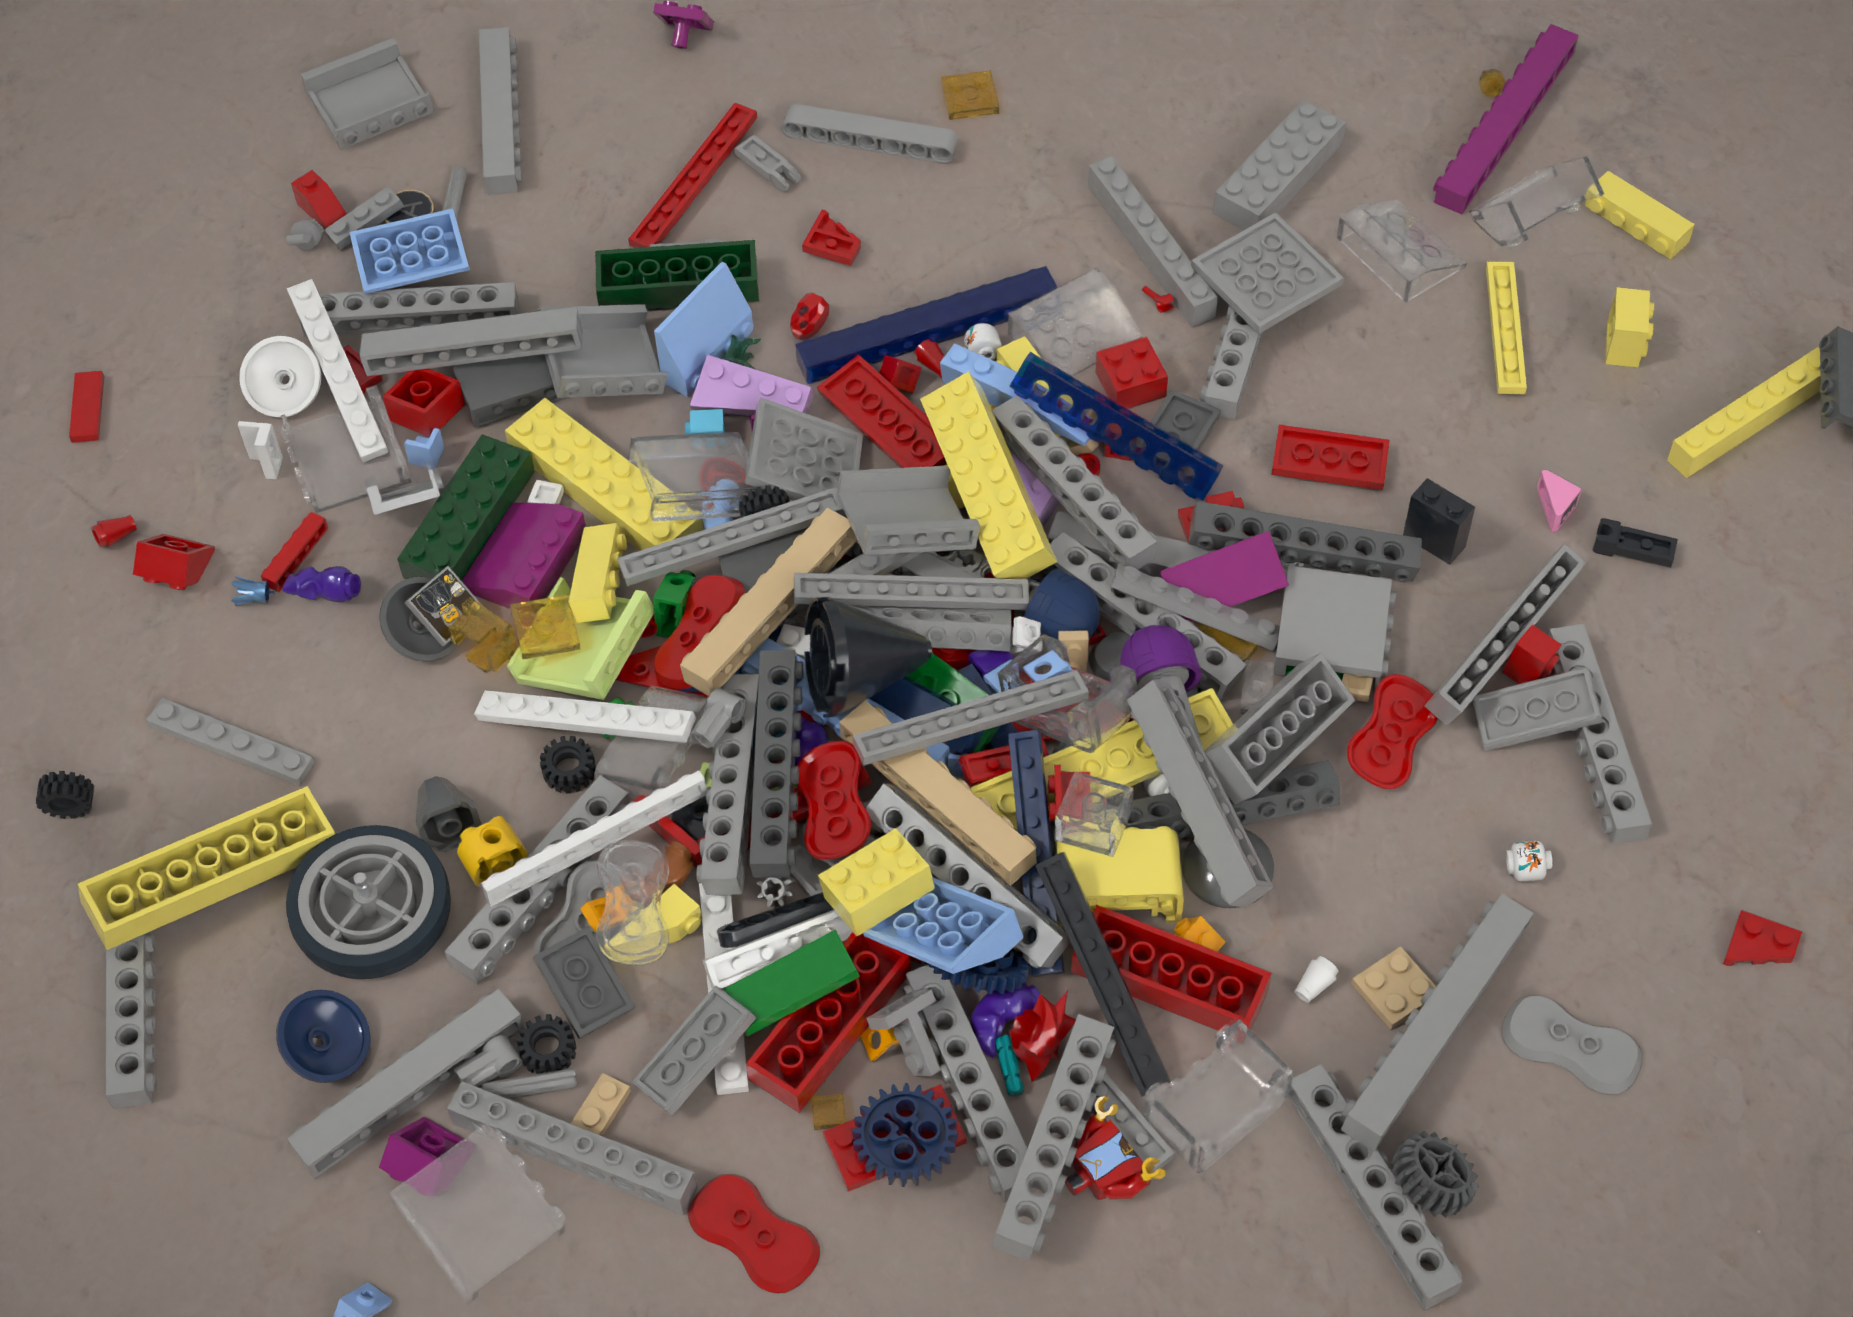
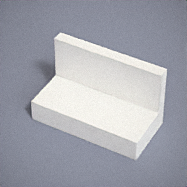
[238,421,283,480]

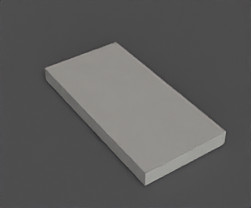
[1472,667,1603,752]
[632,986,756,1116]

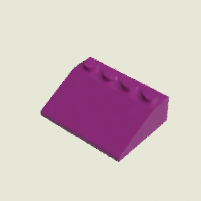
[462,502,586,618]

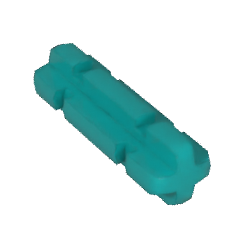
[995,1035,1024,1096]

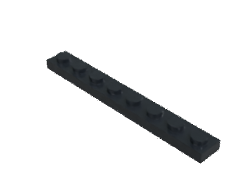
[1035,852,1172,1097]

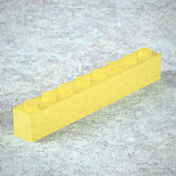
[1667,347,1821,478]

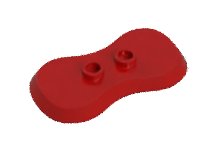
[654,575,745,689]
[1347,674,1438,790]
[797,741,871,860]
[688,1173,820,1294]

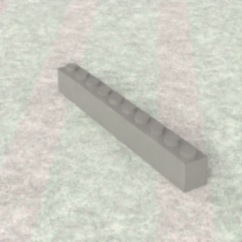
[1341,893,1534,1151]

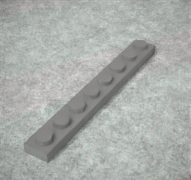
[617,487,846,586]
[793,573,1029,610]
[853,670,1089,765]

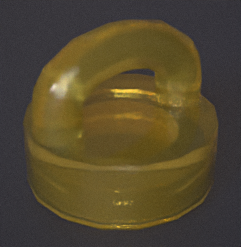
[1479,69,1505,96]

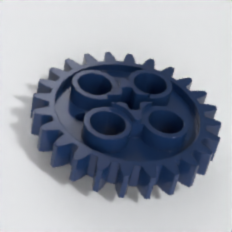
[929,948,1030,994]
[852,1083,958,1187]

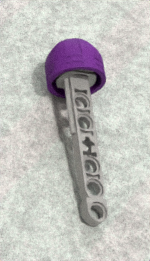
[1120,625,1204,855]

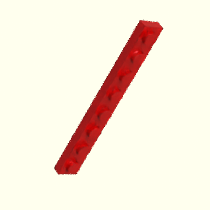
[628,103,757,248]

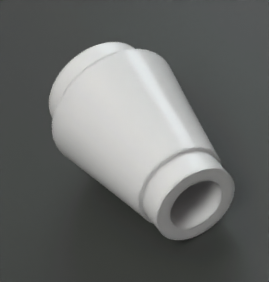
[1294,956,1339,1003]

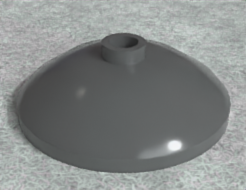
[379,577,465,662]
[1182,829,1274,909]

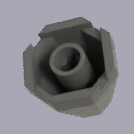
[416,776,482,852]

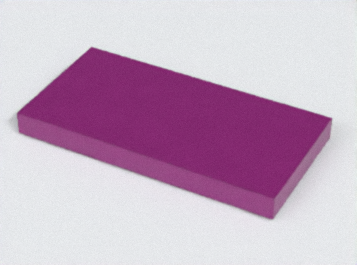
[1160,531,1289,622]

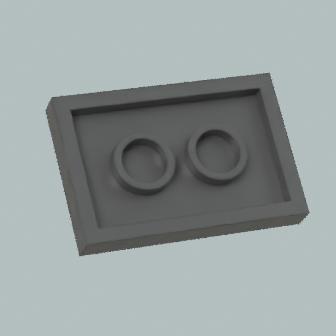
[1134,390,1221,475]
[533,926,635,1039]

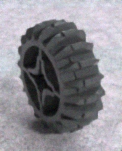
[1391,1131,1479,1218]

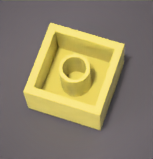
[1605,287,1654,368]

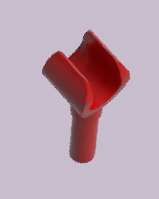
[1142,286,1174,313]

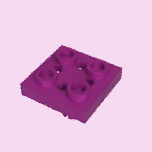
[653,1,714,49]

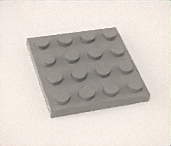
[1191,212,1344,334]
[744,398,863,518]

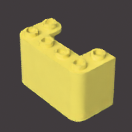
[1055,826,1184,926]

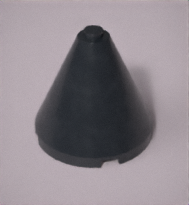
[804,597,932,718]

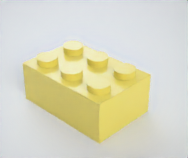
[818,828,935,936]

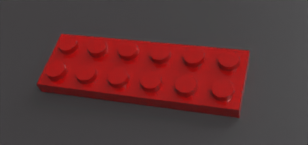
[817,355,947,468]

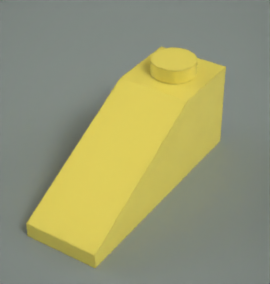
[607,884,702,962]

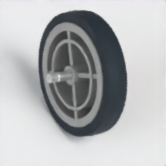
[286,825,451,979]

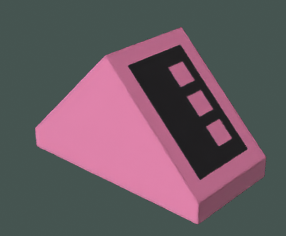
[1537,470,1582,532]

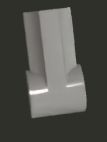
[691,688,746,749]
[454,1035,522,1088]

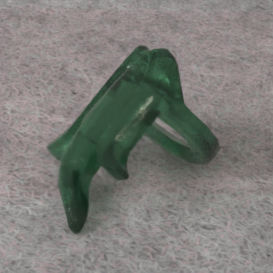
[723,335,761,370]

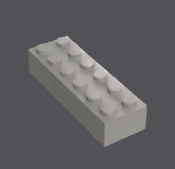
[1213,100,1346,230]
[1205,653,1355,804]

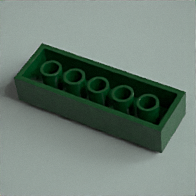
[595,240,759,309]
[397,434,535,581]

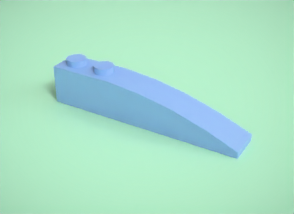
[940,343,1099,446]

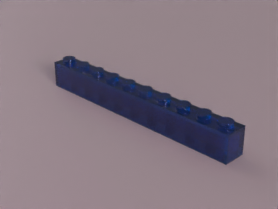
[795,266,1059,384]

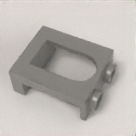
[364,462,443,515]

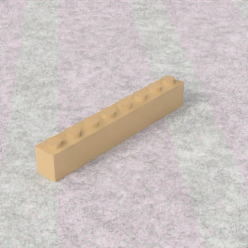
[680,508,857,696]
[839,700,1037,886]

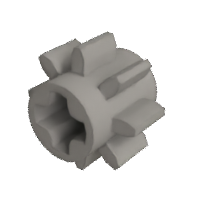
[756,877,795,907]

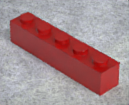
[261,512,328,592]

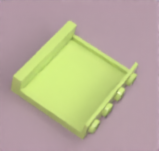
[507,577,654,700]

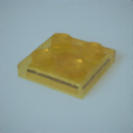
[941,70,999,120]
[511,595,580,660]

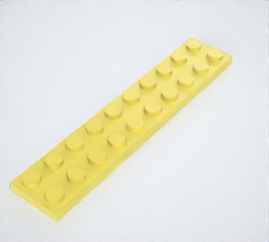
[970,688,1233,832]

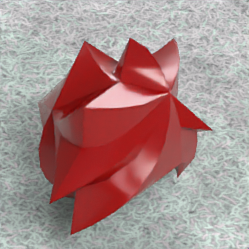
[1009,990,1076,1082]

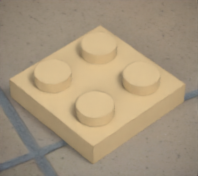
[1351,946,1436,1030]

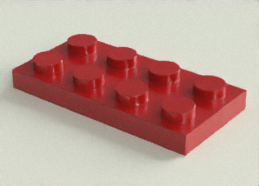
[1271,425,1390,490]
[823,1084,967,1192]

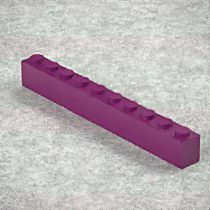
[1433,24,1579,215]

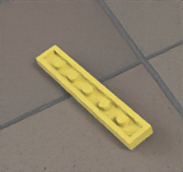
[1486,261,1527,394]

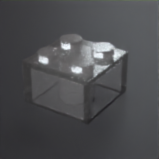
[1054,772,1134,857]

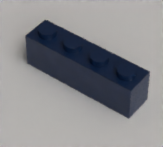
[869,676,985,755]

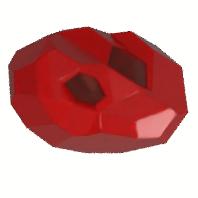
[790,293,829,340]

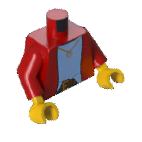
[1065,1096,1166,1200]

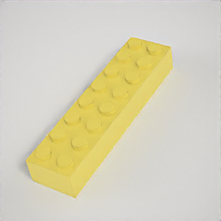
[920,371,1057,579]
[505,398,703,551]
[78,786,335,950]

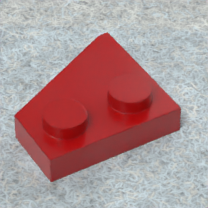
[802,209,861,266]
[1723,910,1802,966]

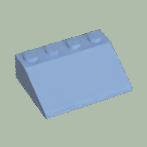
[349,209,470,294]
[654,262,754,398]
[863,877,1023,974]

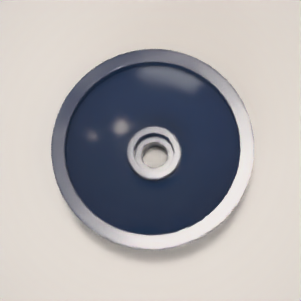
[276,989,370,1083]

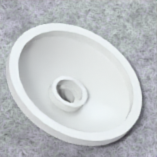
[240,336,321,418]

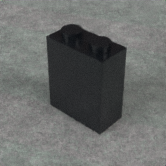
[1403,478,1475,565]

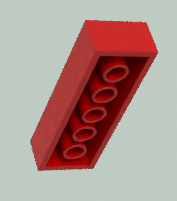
[1071,905,1272,1042]
[746,932,911,1113]

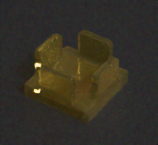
[448,597,518,673]

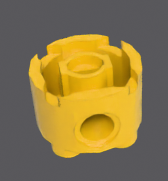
[457,816,528,887]

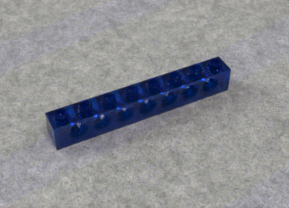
[1009,352,1223,501]

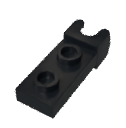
[1592,518,1678,568]

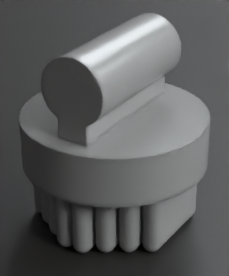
[286,218,324,250]

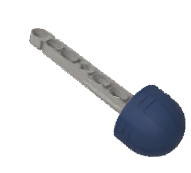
[927,549,1100,650]

